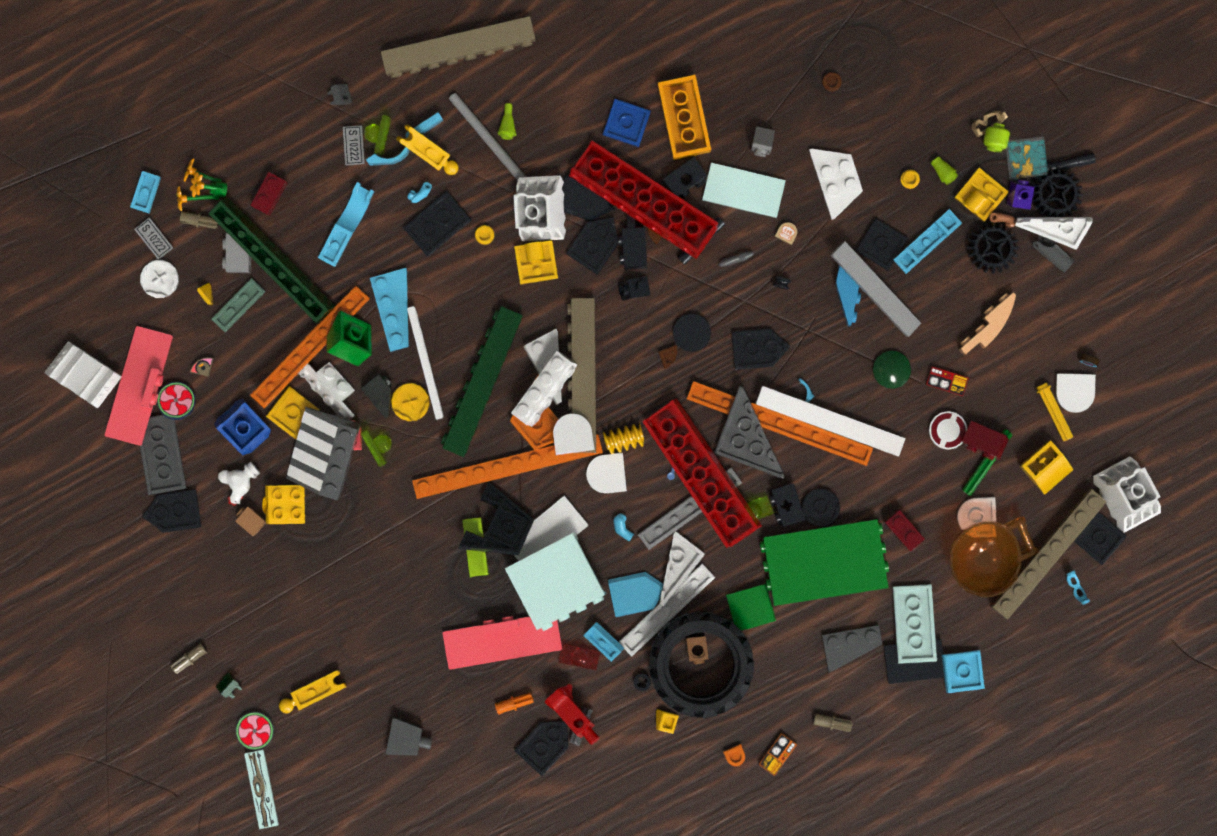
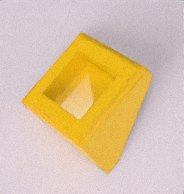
[197,283,214,305]
[656,709,679,734]

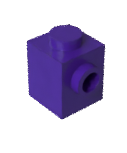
[1006,179,1035,210]

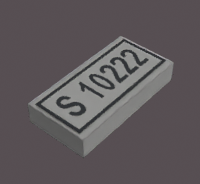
[343,126,365,166]
[134,218,174,260]

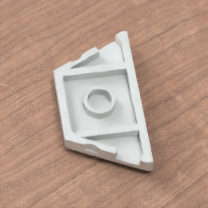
[809,149,863,220]

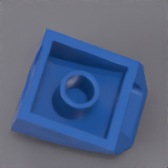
[214,398,271,455]

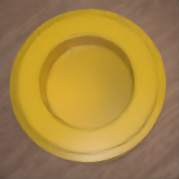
[475,225,494,245]

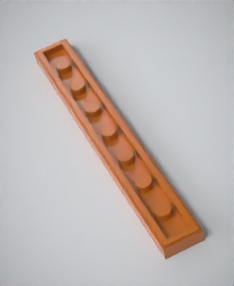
[250,286,370,409]

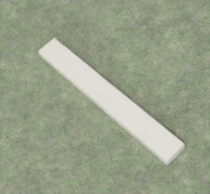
[755,386,906,456]

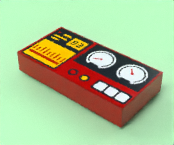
[926,366,969,396]

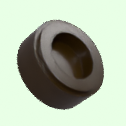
[1079,354,1100,368]

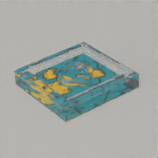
[1006,136,1048,180]

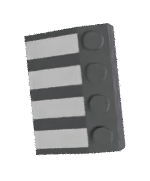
[286,407,361,501]

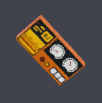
[759,733,797,776]

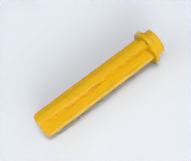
[1036,383,1073,441]

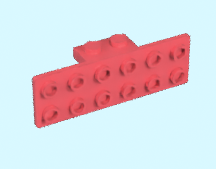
[105,326,173,446]
[443,616,562,670]

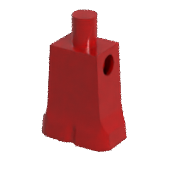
[544,684,600,745]

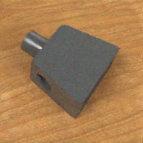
[386,717,433,756]

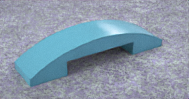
[893,209,962,274]

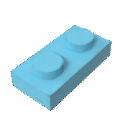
[130,171,161,214]
[583,622,624,662]

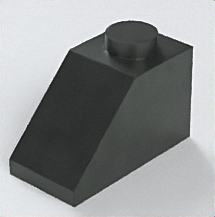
[361,374,392,419]

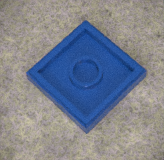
[603,99,651,148]

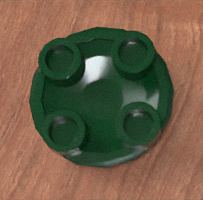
[873,351,911,389]

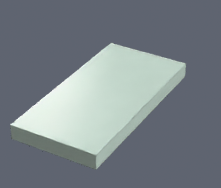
[702,163,786,218]
[893,584,937,664]

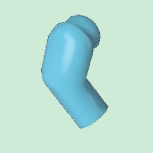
[407,182,432,203]
[613,513,634,541]

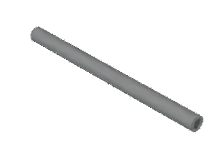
[449,93,526,181]

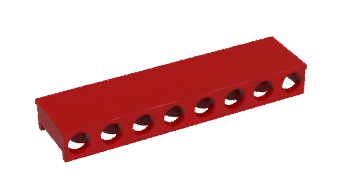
[569,141,718,259]
[642,398,762,548]

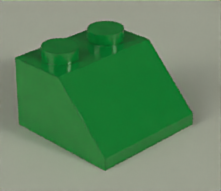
[327,311,372,366]

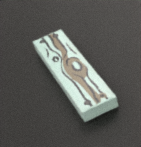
[244,749,279,829]

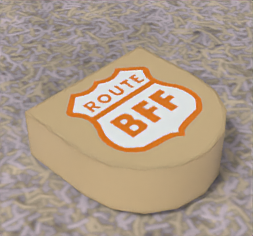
[775,222,797,245]

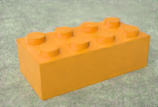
[657,75,711,160]

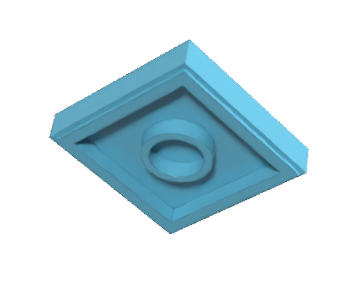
[942,650,985,693]

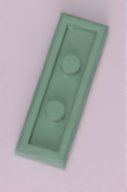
[212,278,265,333]

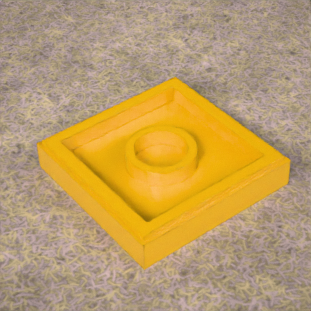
[266,386,320,440]

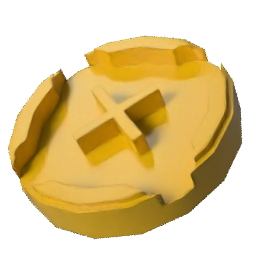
[391,383,430,421]

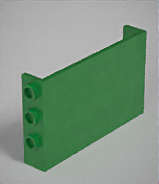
[760,519,889,606]

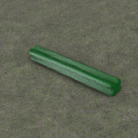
[963,429,1012,496]

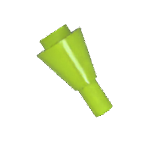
[498,103,517,140]

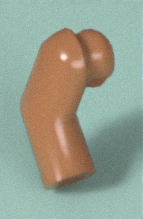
[990,213,1015,228]

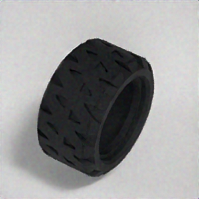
[649,611,754,718]

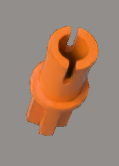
[495,693,534,715]

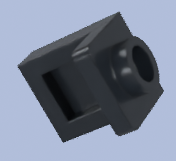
[618,277,651,301]

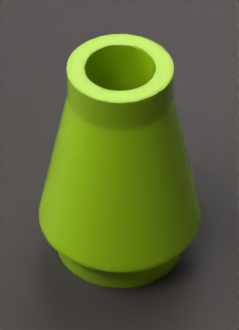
[931,156,958,185]

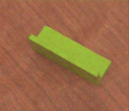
[463,517,489,577]

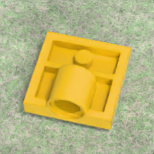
[954,168,1009,222]
[514,240,558,285]
[262,485,305,524]

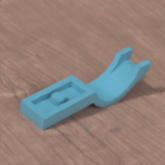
[366,113,443,166]
[318,182,374,267]

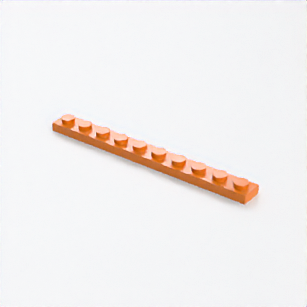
[687,381,873,466]
[412,434,603,499]

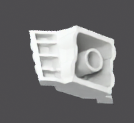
[514,176,566,241]
[44,341,122,408]
[1093,457,1161,532]

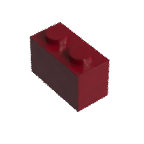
[250,172,288,217]
[962,421,1009,461]
[883,510,925,552]

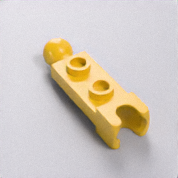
[396,124,459,175]
[279,670,347,714]

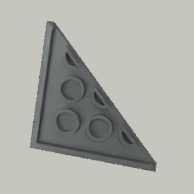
[714,385,785,479]

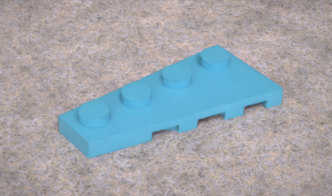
[370,268,409,352]

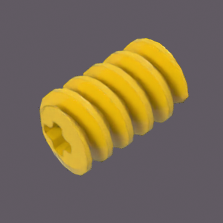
[603,422,644,454]

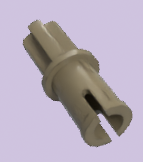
[180,211,219,229]
[170,643,207,674]
[813,713,852,732]

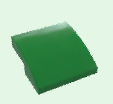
[726,584,776,631]

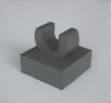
[327,84,352,105]

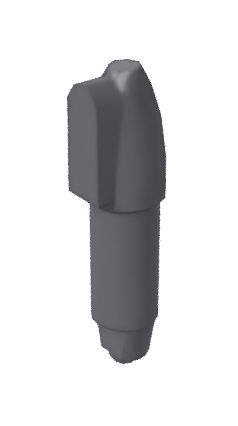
[718,251,753,267]

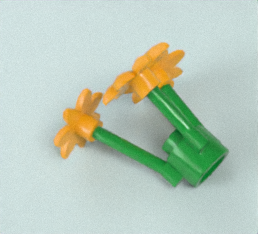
[177,158,227,211]

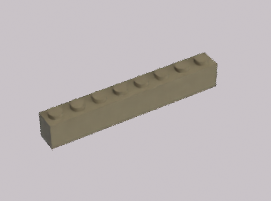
[381,16,536,78]
[568,298,596,453]
[990,489,1107,620]

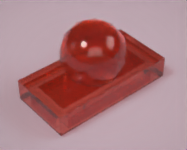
[559,644,600,670]

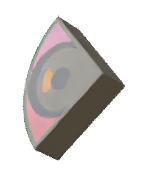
[190,358,214,377]

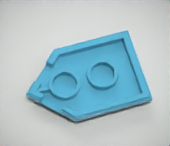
[608,572,664,617]

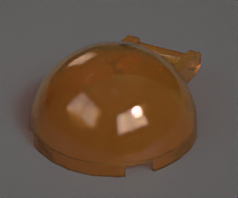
[949,517,1038,597]

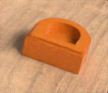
[723,744,745,766]

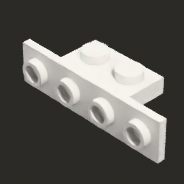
[298,362,355,420]

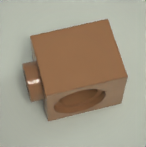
[235,507,266,536]
[686,635,708,664]

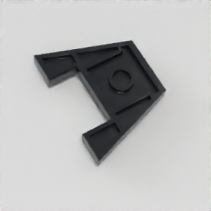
[458,481,534,555]

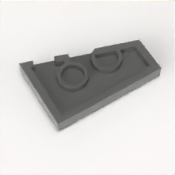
[822,625,882,673]

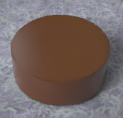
[822,72,842,92]

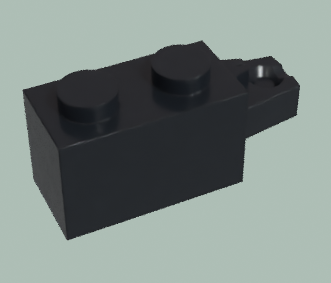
[618,215,647,270]

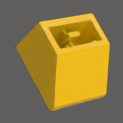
[1019,440,1074,495]

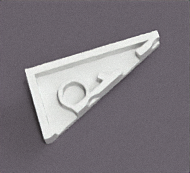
[1015,217,1093,249]
[524,329,562,405]
[660,531,705,607]

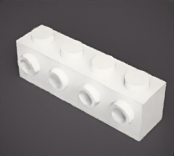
[511,351,577,427]

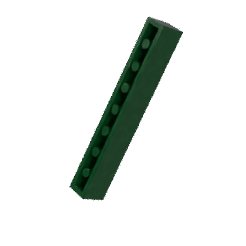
[209,197,335,323]
[441,306,523,457]

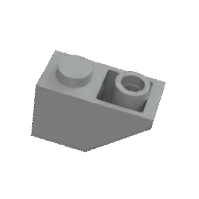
[751,126,775,157]
[222,233,251,273]

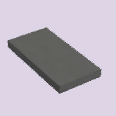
[140,415,187,495]

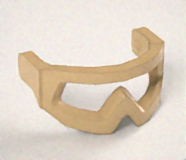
[972,111,1008,137]

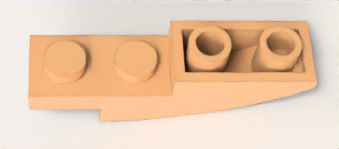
[959,292,1016,355]

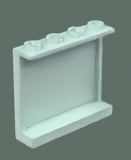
[505,532,607,631]

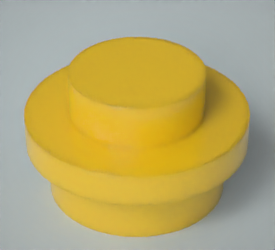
[900,170,920,189]

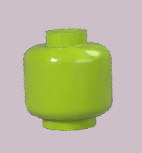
[983,123,1010,152]

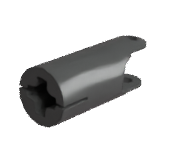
[1033,235,1075,273]

